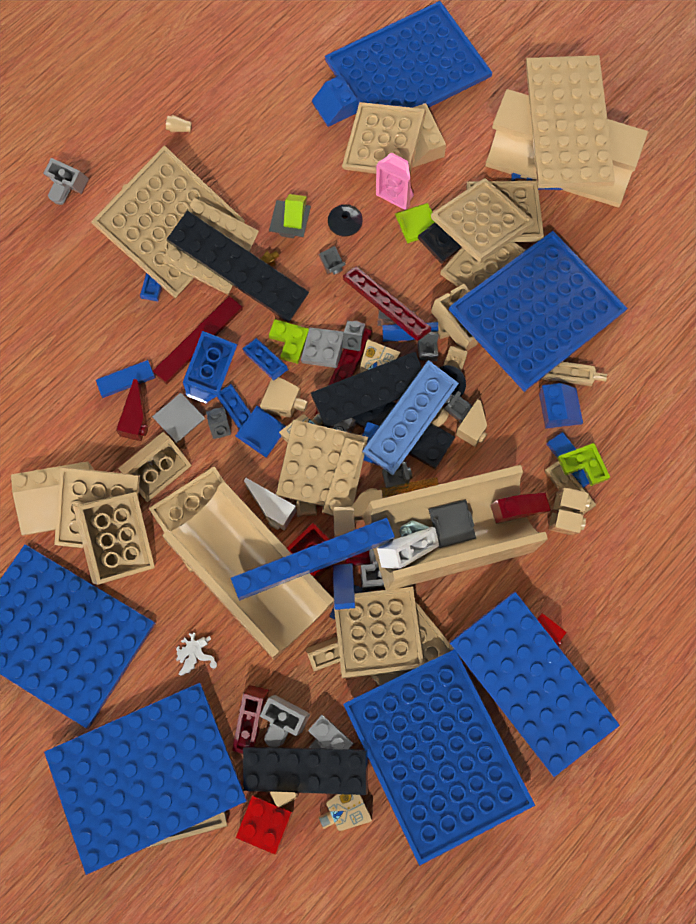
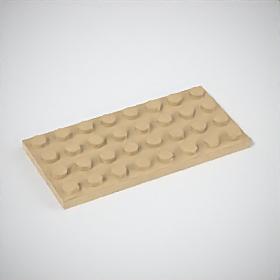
[526,55,615,188]

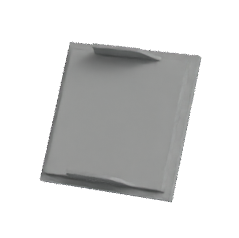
[152,393,205,443]

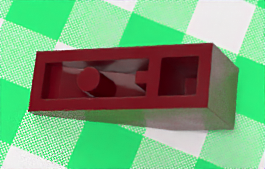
[116,379,148,441]
[490,492,551,524]
[232,685,269,754]

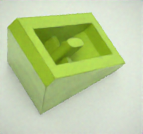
[284,194,307,229]

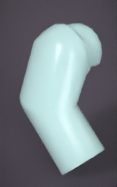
[399,520,429,537]

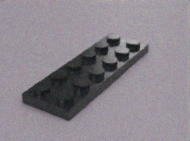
[310,352,422,428]
[351,402,455,470]
[243,747,368,795]

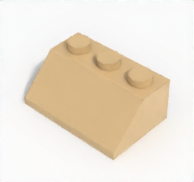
[412,103,446,167]
[118,432,192,502]

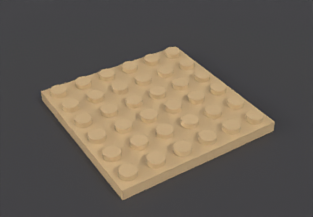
[91,146,245,298]

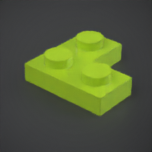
[269,319,309,364]
[557,443,610,486]

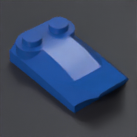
[183,331,237,404]

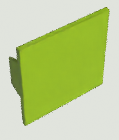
[395,203,435,244]

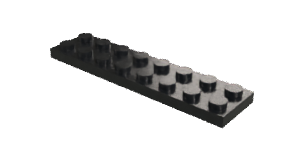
[167,210,309,323]

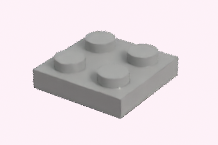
[301,327,343,368]

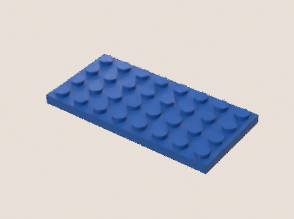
[449,591,620,777]

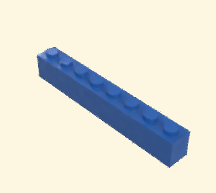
[231,518,395,601]

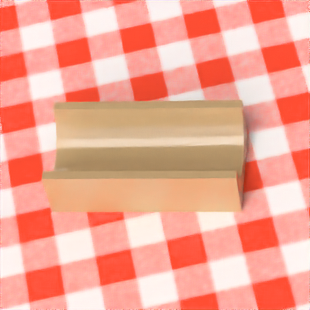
[485,89,648,207]
[363,465,548,591]
[162,481,334,660]

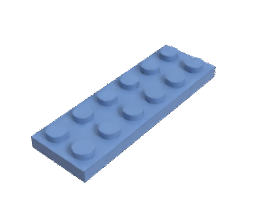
[362,360,459,475]

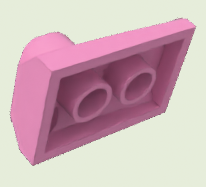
[376,153,414,210]

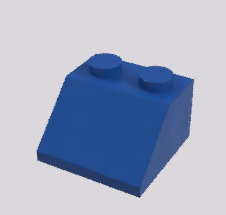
[312,75,358,127]
[539,383,583,429]

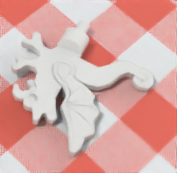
[176,633,217,676]

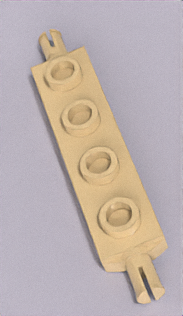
[542,362,607,386]

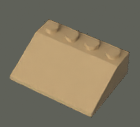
[11,461,94,536]
[73,492,155,585]

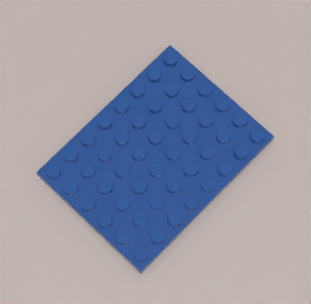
[325,1,492,108]
[448,231,628,392]
[0,544,156,729]
[343,649,535,866]
[44,683,247,875]

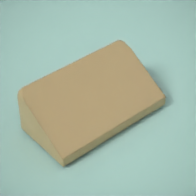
[306,637,340,671]
[270,792,299,807]

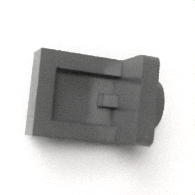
[318,246,346,275]
[342,321,366,351]
[418,332,439,361]
[444,391,473,423]
[206,407,231,439]
[382,462,412,490]

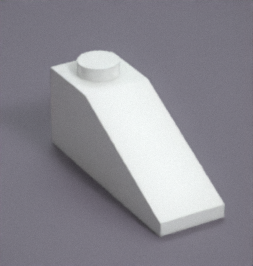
[244,478,297,530]
[377,527,439,569]

